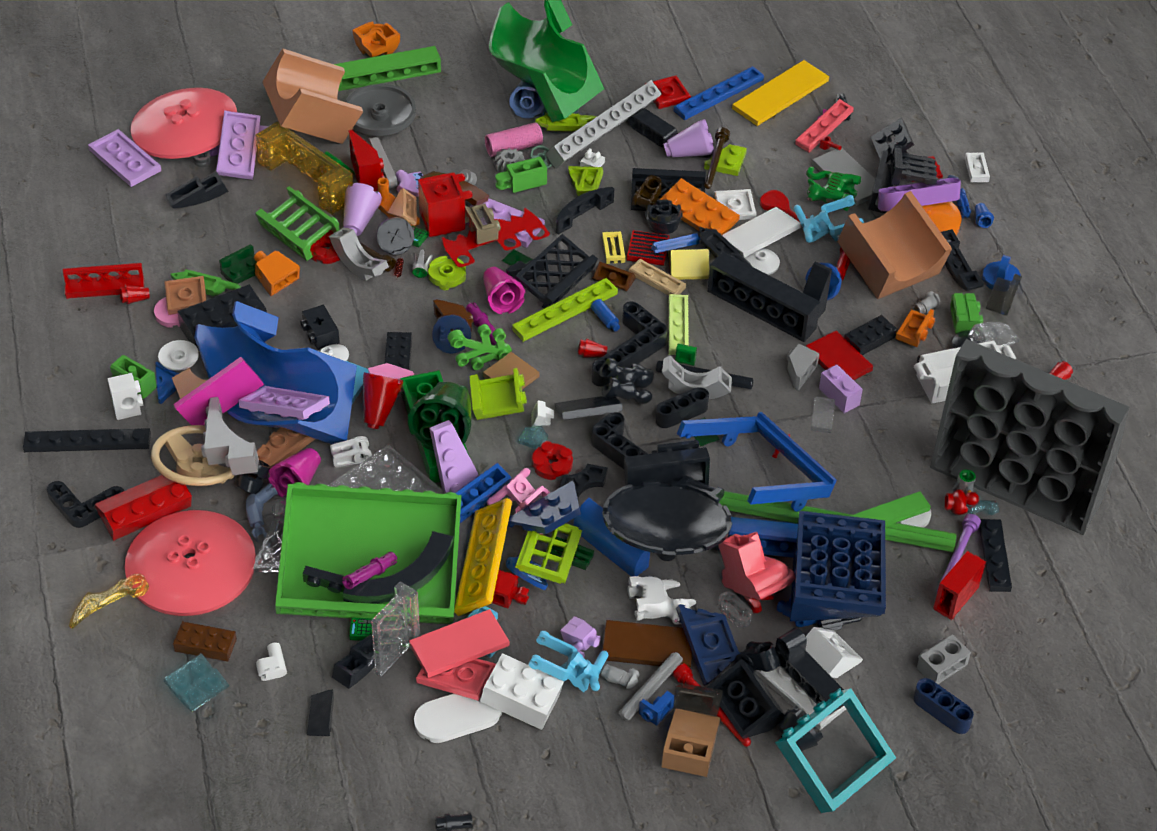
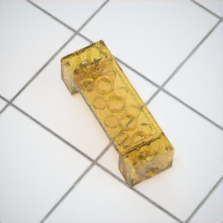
[255,121,353,215]

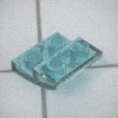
[164,654,229,712]

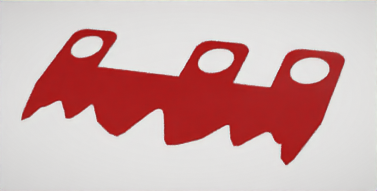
[442,208,550,267]

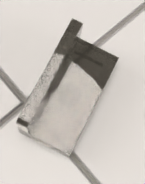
[986,274,1022,316]

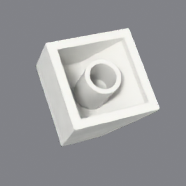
[806,627,863,678]

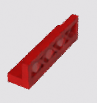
[63,263,145,299]

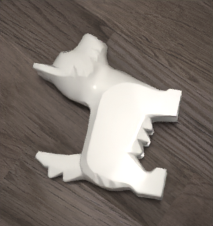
[627,576,696,624]

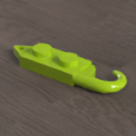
[535,113,597,131]

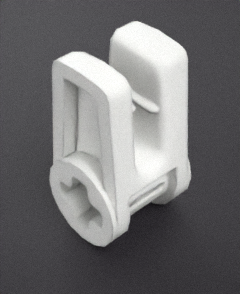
[330,436,372,468]

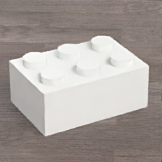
[480,653,564,730]

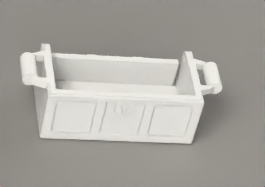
[914,340,1016,404]

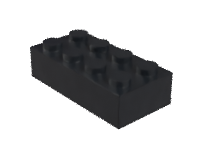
[844,315,898,356]
[384,332,412,370]

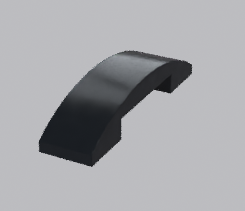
[556,187,614,235]
[941,229,984,291]

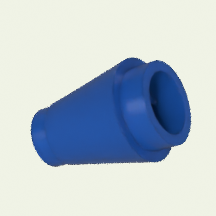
[975,203,994,228]

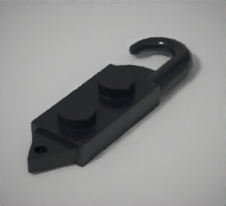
[699,227,752,266]

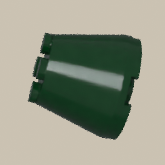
[408,382,471,451]

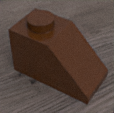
[433,299,473,332]

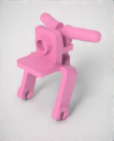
[487,468,550,541]

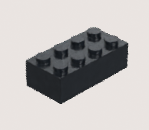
[177,284,267,351]

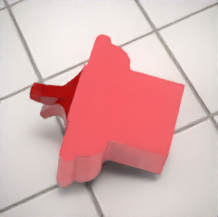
[719,532,795,613]

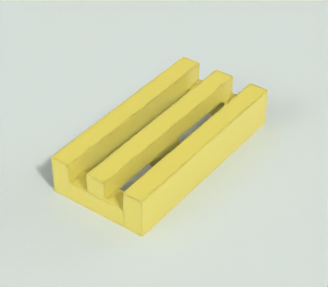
[602,231,625,264]

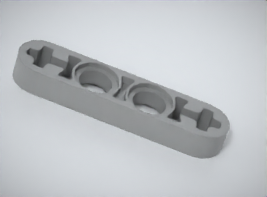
[368,137,397,189]

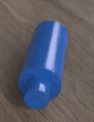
[591,299,620,331]

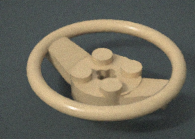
[151,425,234,486]

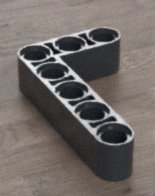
[591,301,668,387]

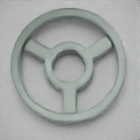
[530,145,552,169]

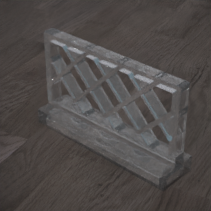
[371,581,420,677]

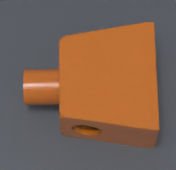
[254,251,300,296]

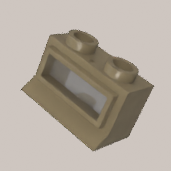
[465,204,501,244]

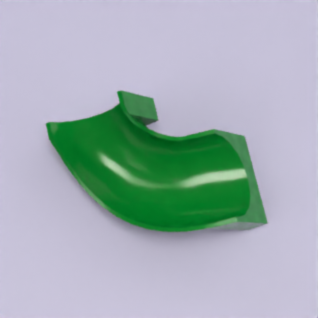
[489,0,604,122]

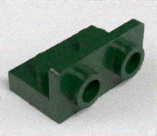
[219,244,257,284]

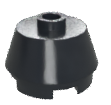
[645,200,683,234]
[778,705,823,751]

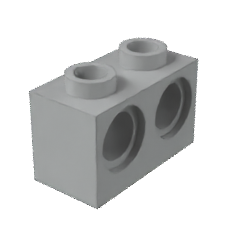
[917,634,971,684]

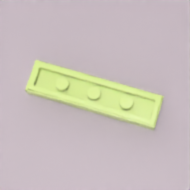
[669,294,689,355]

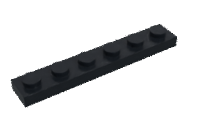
[23,428,151,453]

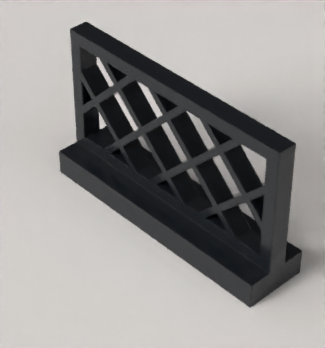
[631,168,706,211]
[514,234,598,309]

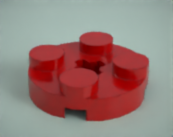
[310,230,341,264]
[532,441,573,480]

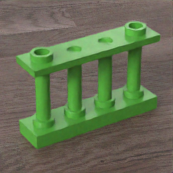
[255,186,339,261]

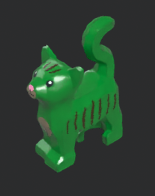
[806,166,861,211]

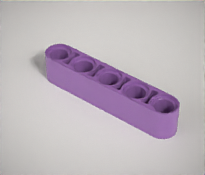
[878,178,961,211]

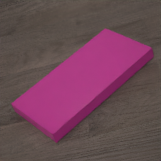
[174,357,264,426]

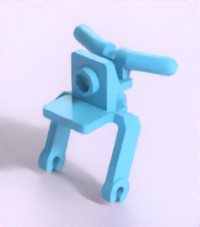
[794,195,864,243]
[529,631,608,692]

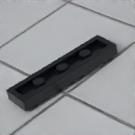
[979,519,1012,592]

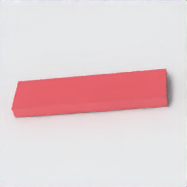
[795,99,854,153]

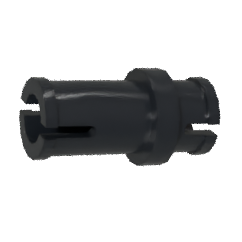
[435,813,473,831]

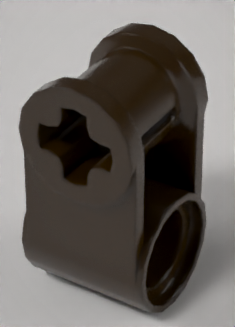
[632,176,661,211]

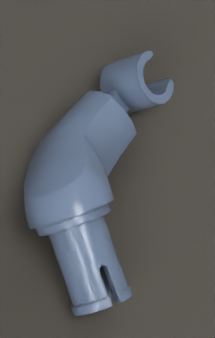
[246,483,278,542]

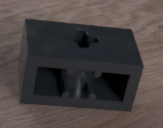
[300,304,340,350]

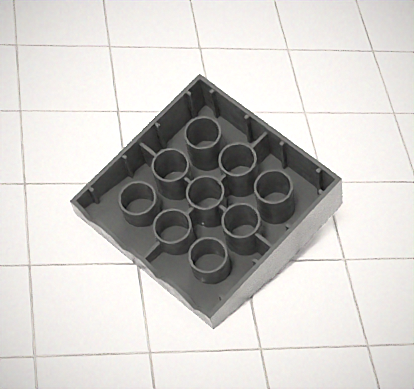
[930,339,1130,535]

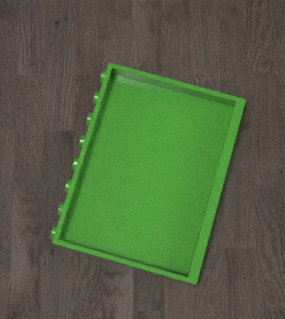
[275,482,462,624]

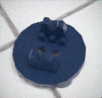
[432,314,471,354]

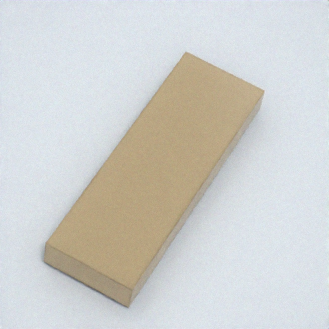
[629,259,686,296]

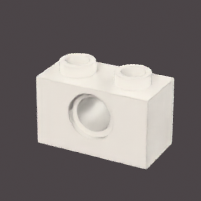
[107,373,143,420]

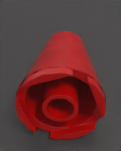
[363,372,403,429]

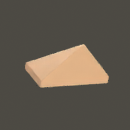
[388,188,417,226]

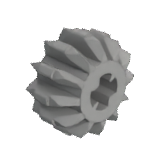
[494,148,525,173]

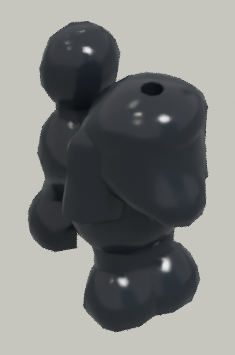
[599,358,654,404]

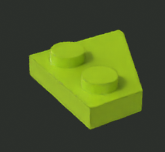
[704,144,747,176]
[568,166,603,196]

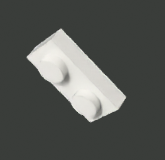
[965,153,990,182]

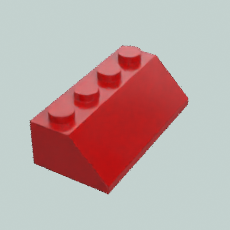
[95,470,192,541]

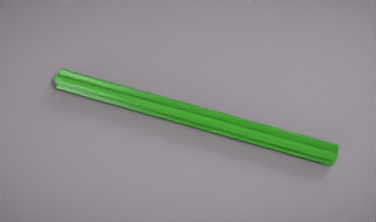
[719,491,957,552]

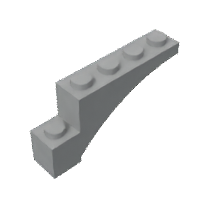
[201,397,259,475]

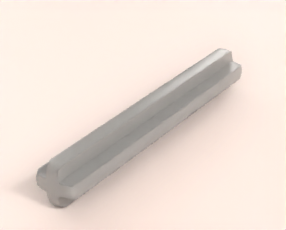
[619,652,683,721]

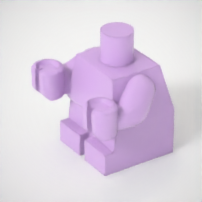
[560,616,601,658]

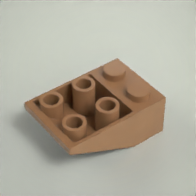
[662,708,720,777]

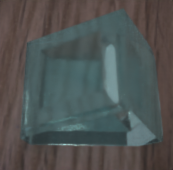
[518,426,548,449]

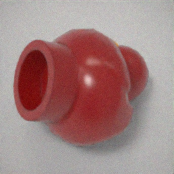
[945,489,979,515]

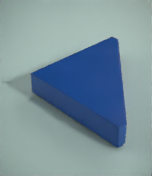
[155,362,179,404]

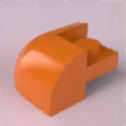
[352,21,400,57]

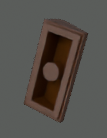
[592,261,636,291]

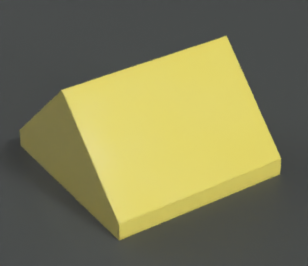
[668,249,709,280]

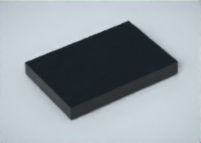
[555,396,623,420]

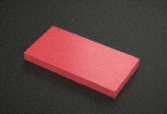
[409,609,510,678]

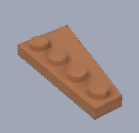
[257,428,315,474]

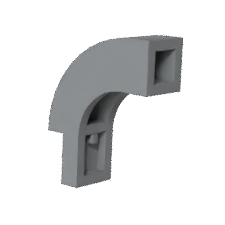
[329,227,389,281]
[662,356,732,399]

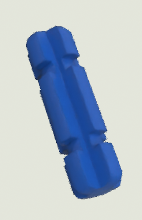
[956,188,971,218]

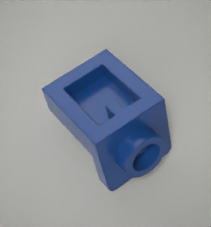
[639,691,674,726]

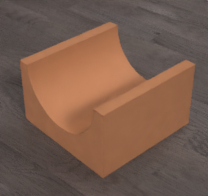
[262,48,363,144]
[837,191,952,299]

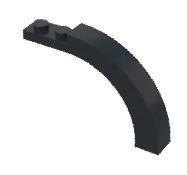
[303,531,454,604]

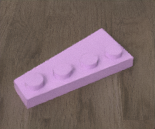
[430,420,479,494]

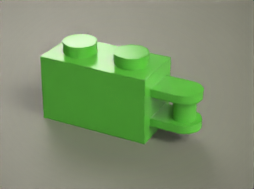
[495,157,547,193]

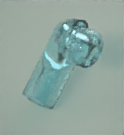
[967,500,1000,515]

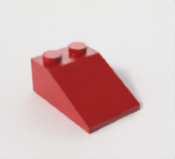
[348,130,384,192]

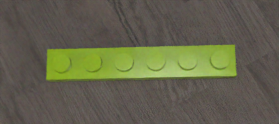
[512,278,618,342]

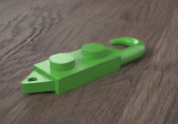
[171,269,241,296]

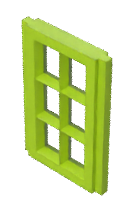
[515,523,583,584]

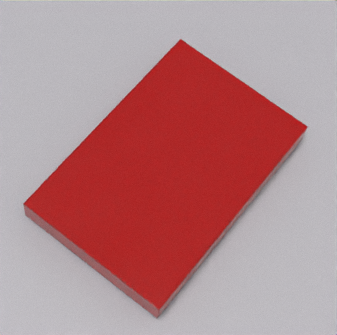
[806,330,873,380]

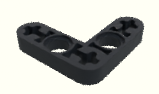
[47,481,124,528]

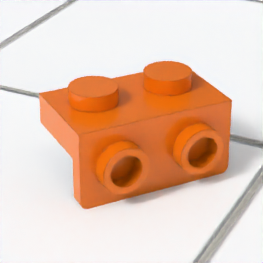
[896,309,936,347]

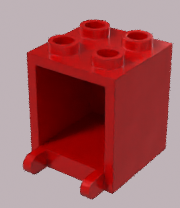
[418,172,473,237]

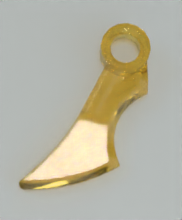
[69,574,149,629]

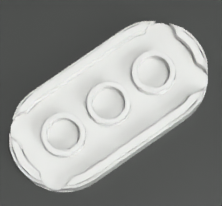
[414,694,502,743]

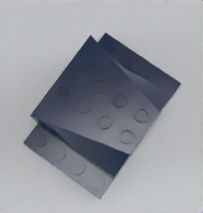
[790,511,886,621]

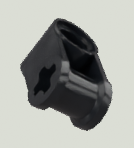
[735,641,781,672]

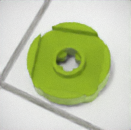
[428,256,466,290]

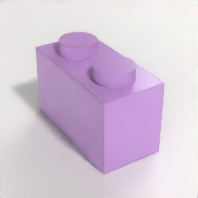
[819,365,863,413]

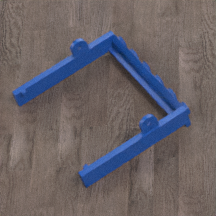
[677,412,837,512]

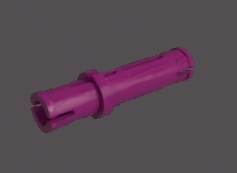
[465,302,505,345]
[343,552,397,589]

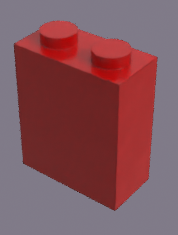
[933,551,986,620]

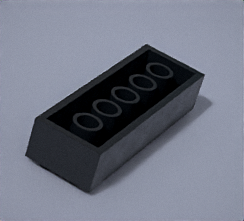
[707,252,821,342]

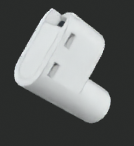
[256,642,287,681]

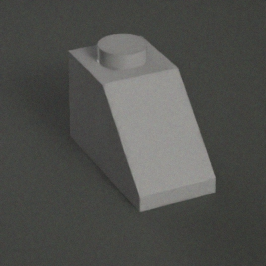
[787,344,819,391]

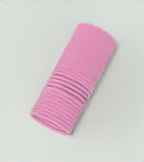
[485,122,543,157]

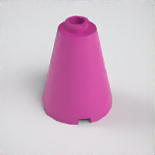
[483,267,525,314]
[268,448,321,497]

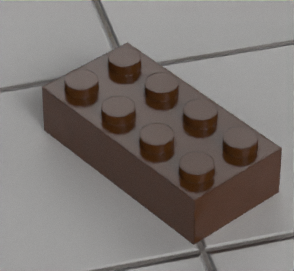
[173,621,237,662]

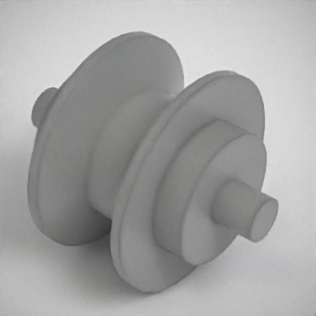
[459,169,477,185]

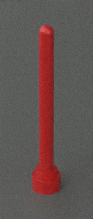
[672,663,751,747]

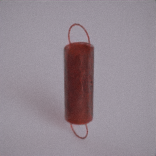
[394,258,404,278]

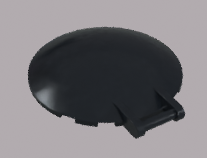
[603,475,732,555]

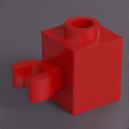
[492,570,529,609]

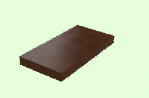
[603,620,692,669]

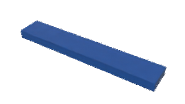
[673,66,764,120]

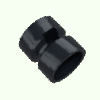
[234,460,271,494]

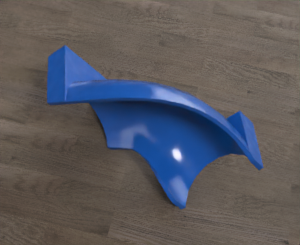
[194,301,357,444]

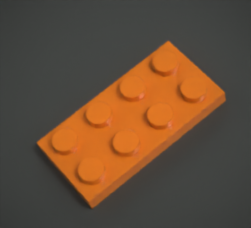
[660,178,740,235]

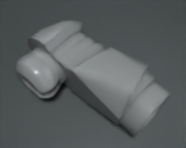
[913,291,940,314]
[601,664,640,689]

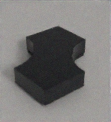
[559,464,608,498]

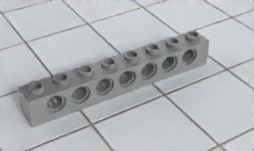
[545,80,662,169]

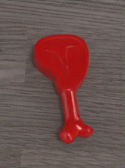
[760,190,808,227]

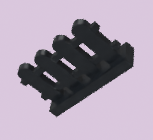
[890,144,938,186]

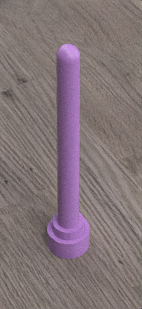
[937,514,981,591]

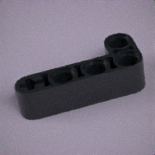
[592,412,648,469]
[775,627,844,715]

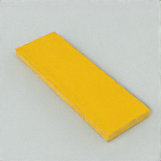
[732,60,829,126]
[454,498,512,616]

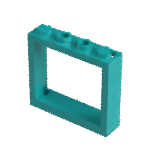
[775,688,896,813]

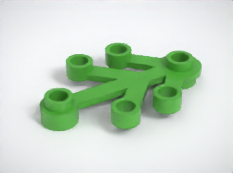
[447,324,512,370]

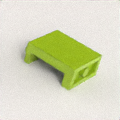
[470,368,527,420]

